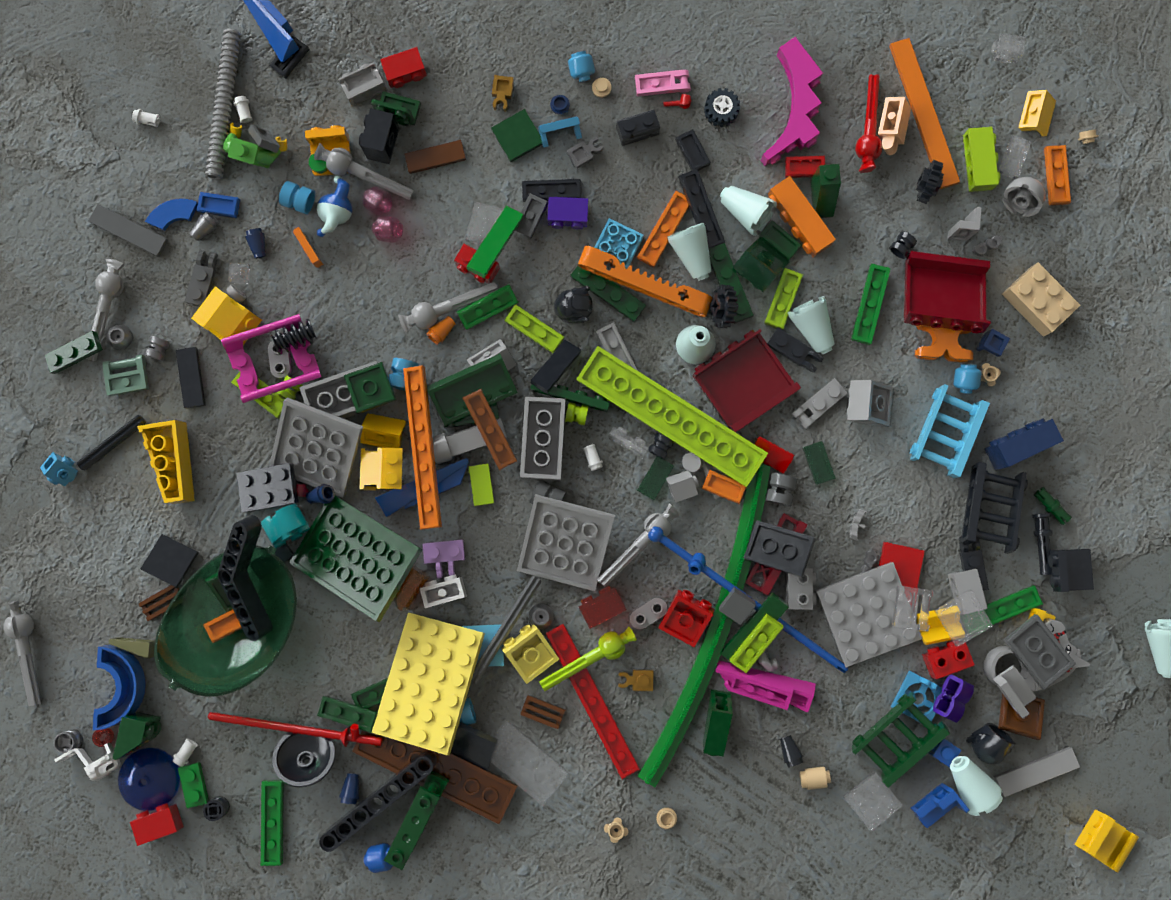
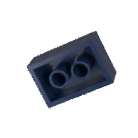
[984,418,1064,470]

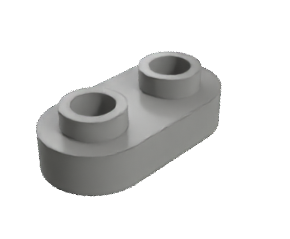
[268,341,292,379]
[630,598,667,629]

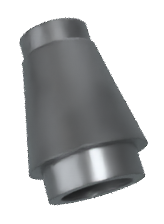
[189,212,219,241]

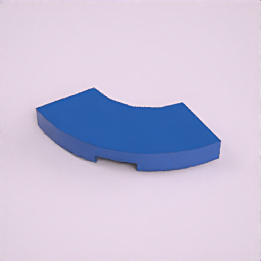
[145,199,198,231]

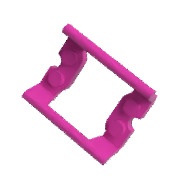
[221,314,321,403]

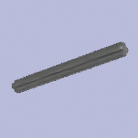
[471,576,541,684]

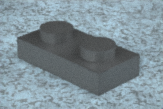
[515,193,548,238]

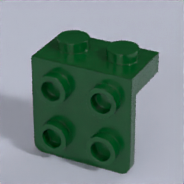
[371,91,421,126]

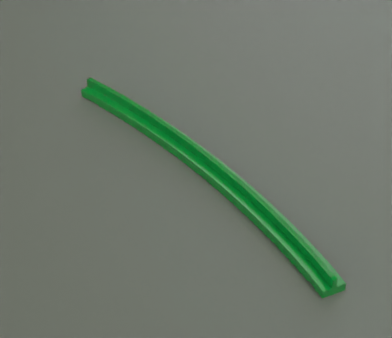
[637,464,770,787]

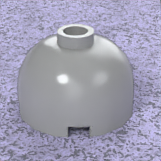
[1002,176,1046,217]

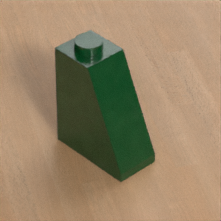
[810,164,841,218]
[703,689,733,757]

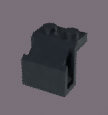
[1048,549,1094,592]

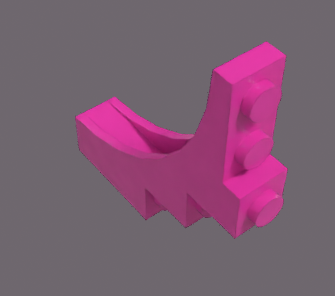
[760,37,823,166]

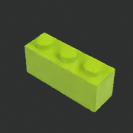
[963,127,1000,192]

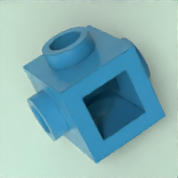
[40,452,78,486]

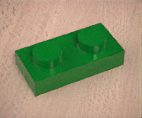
[178,762,209,809]

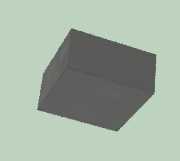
[719,587,756,625]

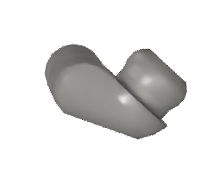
[758,651,779,671]

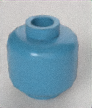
[568,51,595,82]
[953,364,982,394]

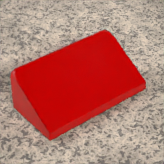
[754,436,795,474]

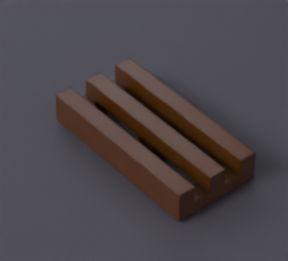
[138,585,185,621]
[520,695,566,729]

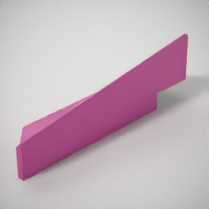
[716,660,816,712]

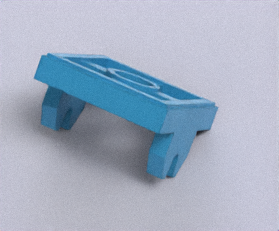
[538,116,582,147]
[891,671,942,722]

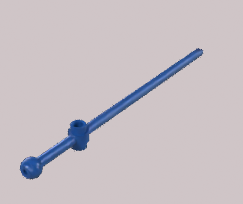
[648,526,848,673]

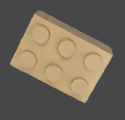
[1002,262,1081,337]

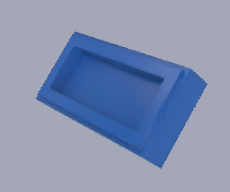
[197,192,240,218]

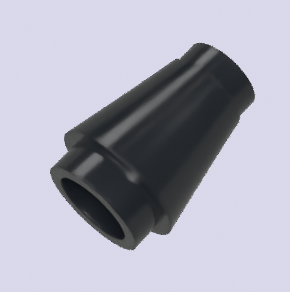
[780,735,804,768]

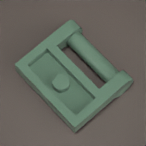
[102,354,149,397]

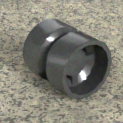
[766,473,798,507]
[529,480,566,504]

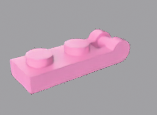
[635,70,691,97]

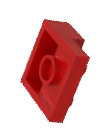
[659,590,714,647]

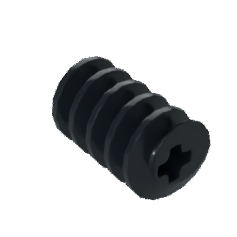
[271,319,317,355]

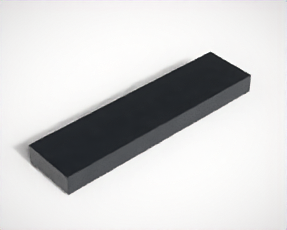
[678,169,725,249]

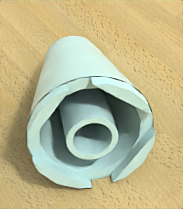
[720,186,777,236]
[667,223,711,281]
[788,296,834,354]
[676,325,716,365]
[1145,619,1171,678]
[950,756,1003,816]

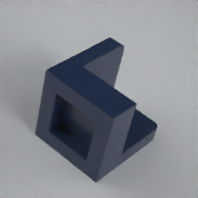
[976,329,1010,357]

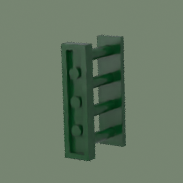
[852,691,950,788]
[384,770,449,870]

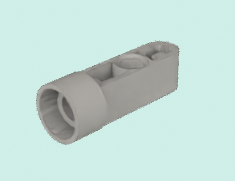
[432,418,507,465]

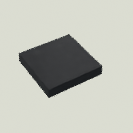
[140,534,198,588]
[450,723,498,771]

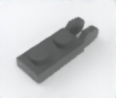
[184,250,218,306]

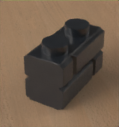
[616,109,660,146]

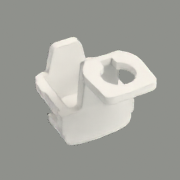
[54,743,120,781]

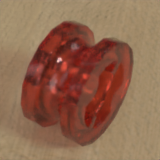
[92,728,114,747]

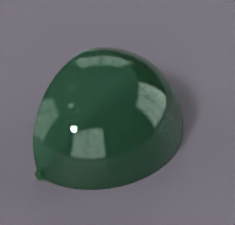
[154,545,297,697]

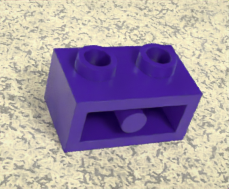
[548,197,588,230]

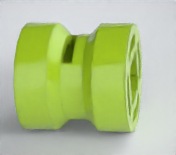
[277,375,303,400]
[565,402,589,426]

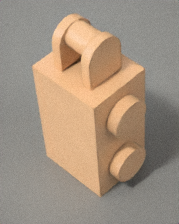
[878,97,911,155]

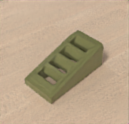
[108,637,157,659]

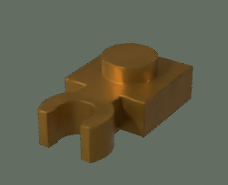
[492,75,514,112]
[618,669,653,691]

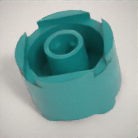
[261,504,310,549]

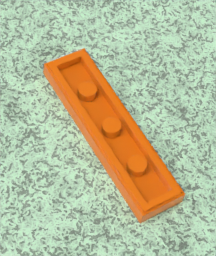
[637,190,689,268]

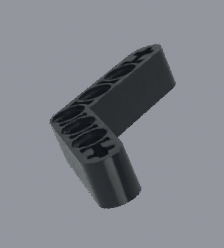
[218,515,273,642]

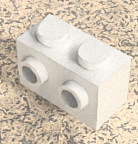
[420,574,467,608]

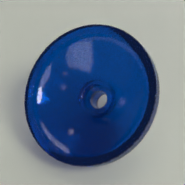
[118,748,180,811]

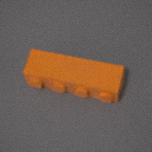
[768,176,836,257]

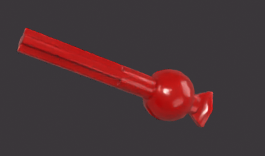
[855,74,883,173]

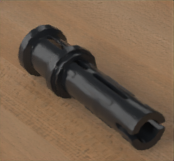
[1032,513,1053,575]

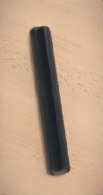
[77,415,146,471]

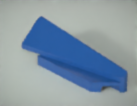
[243,0,299,62]
[375,458,469,517]

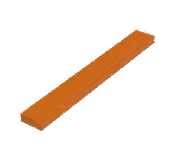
[889,38,960,189]
[403,365,442,530]

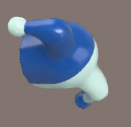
[317,175,352,237]

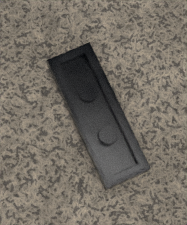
[522,179,581,202]
[530,340,581,394]
[176,347,206,409]

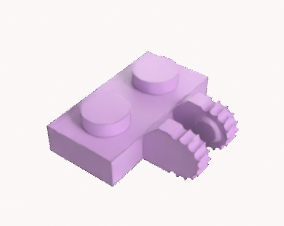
[423,540,465,579]

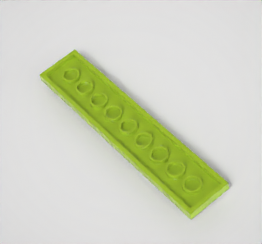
[576,346,768,487]

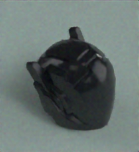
[553,286,593,324]
[966,723,1016,764]

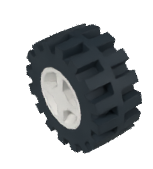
[704,88,740,127]

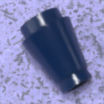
[245,228,266,259]
[306,484,335,504]
[339,773,360,805]

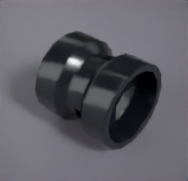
[889,231,917,259]
[647,433,674,460]
[203,796,230,821]

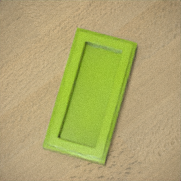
[469,464,494,506]

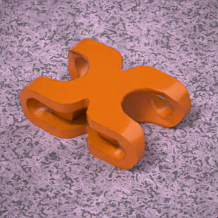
[915,325,974,362]

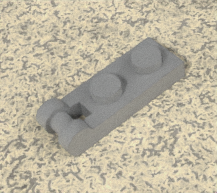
[792,378,847,428]

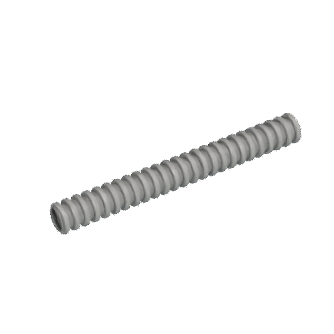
[205,29,241,179]

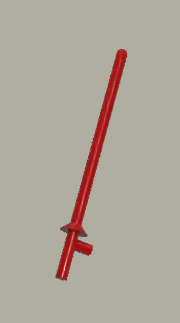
[208,712,383,747]

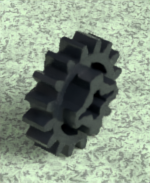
[916,160,944,204]
[710,284,738,329]

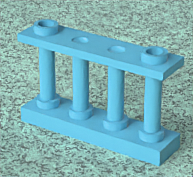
[910,384,990,478]

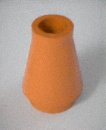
[426,316,456,345]

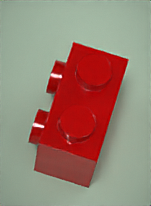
[380,47,427,88]
[454,244,500,284]
[922,639,975,679]
[130,803,184,846]

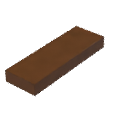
[404,140,466,174]

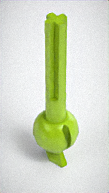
[539,627,637,691]

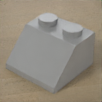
[847,380,893,426]

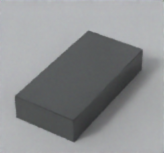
[248,124,280,153]

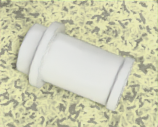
[233,96,253,123]
[132,109,160,127]
[583,444,603,471]
[173,739,198,767]

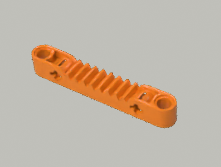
[577,246,713,317]

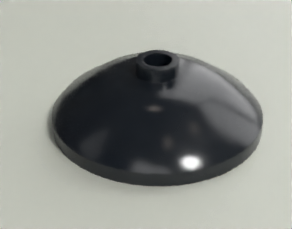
[272,726,335,787]

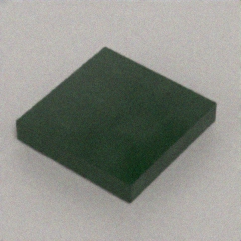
[491,109,543,163]
[344,362,396,414]

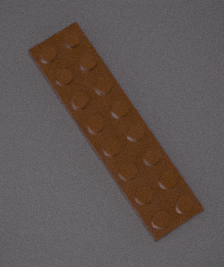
[352,730,518,824]

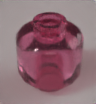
[363,186,393,216]
[372,216,403,243]

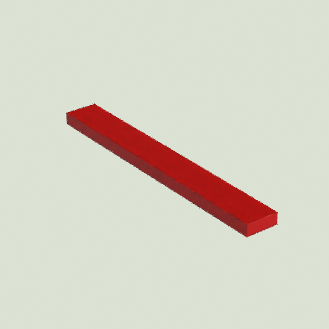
[546,623,640,779]

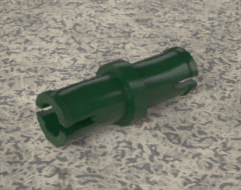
[1034,487,1072,525]

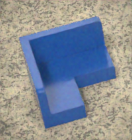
[911,783,970,828]

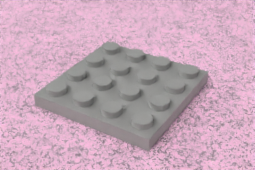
[269,398,363,498]
[517,494,615,591]
[815,562,922,667]

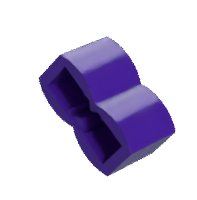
[933,674,974,723]

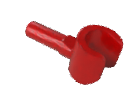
[663,94,691,109]

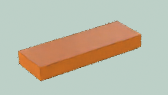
[1044,145,1071,205]

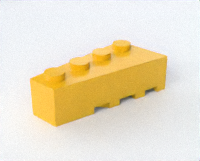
[137,420,195,504]

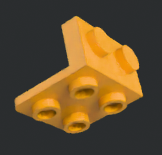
[305,125,351,176]

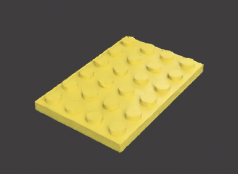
[371,612,485,755]

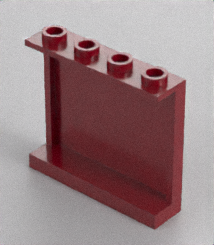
[904,251,991,334]
[693,329,801,432]

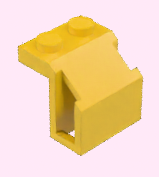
[191,287,262,345]
[360,448,403,491]

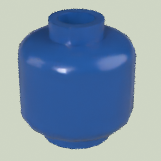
[364,843,393,873]

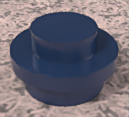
[550,95,570,115]

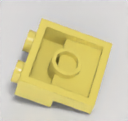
[501,625,559,684]

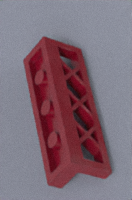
[745,513,808,595]

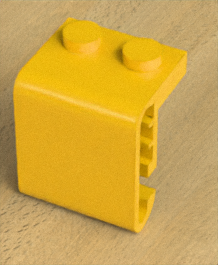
[1074,809,1139,873]

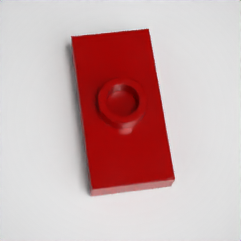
[785,156,825,178]

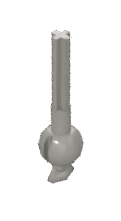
[314,143,414,200]
[86,259,125,361]
[398,282,498,334]
[597,504,679,587]
[3,600,41,706]

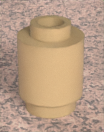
[800,767,831,790]

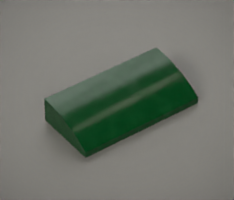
[427,354,518,426]

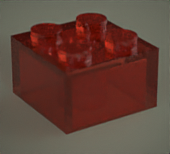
[578,585,627,629]

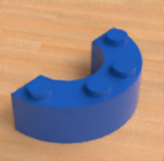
[93,645,146,730]

